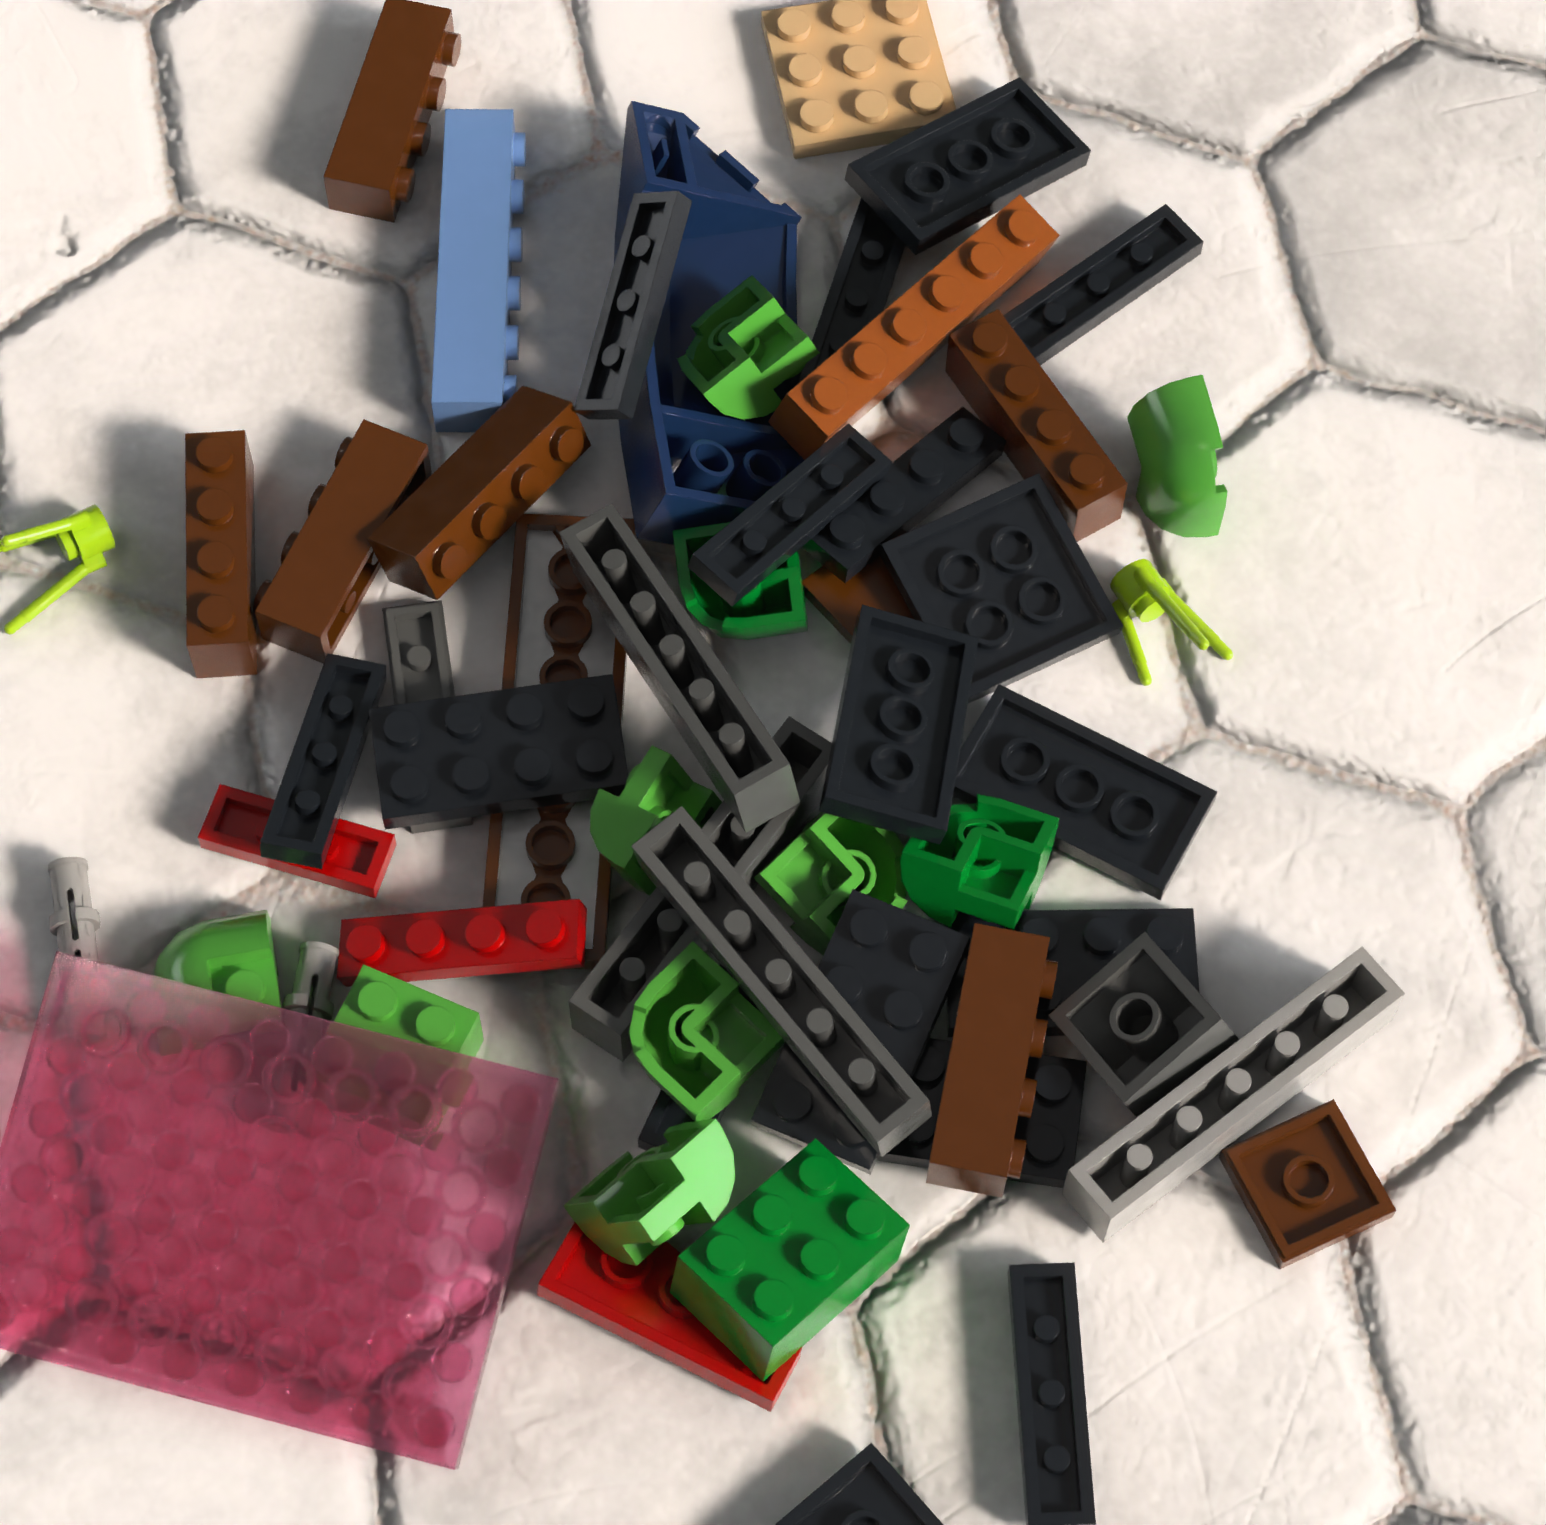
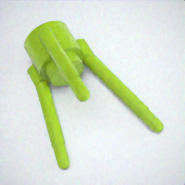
[0,504,115,635]
[1110,559,1233,686]

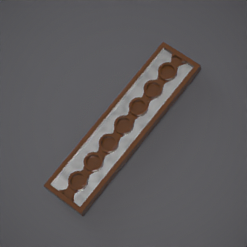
[482,514,636,970]

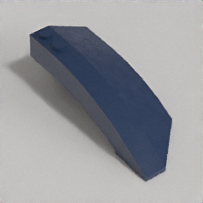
[614,101,804,545]

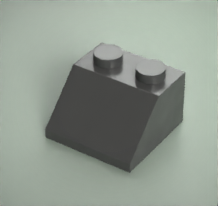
[1049,932,1239,1117]

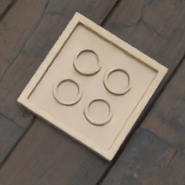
[761,0,956,159]

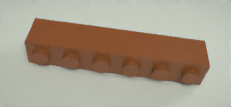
[768,194,1060,460]

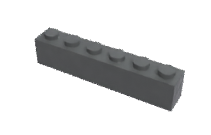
[559,503,801,833]
[568,716,832,1062]
[631,806,932,1157]

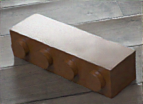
[323,0,461,223]
[945,309,1128,542]
[367,385,591,600]
[253,419,432,664]
[185,430,257,678]
[926,923,1058,1198]

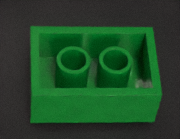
[670,1138,910,1381]

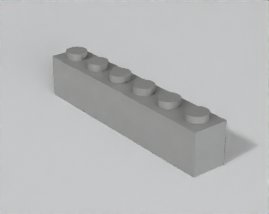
[1062,946,1405,1243]

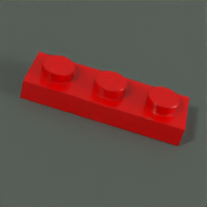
[198,784,397,899]

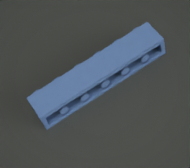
[431,109,526,432]

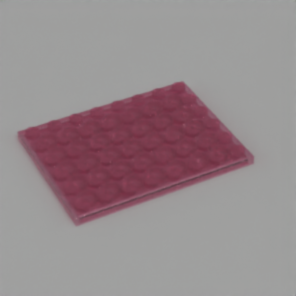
[0,951,561,1470]

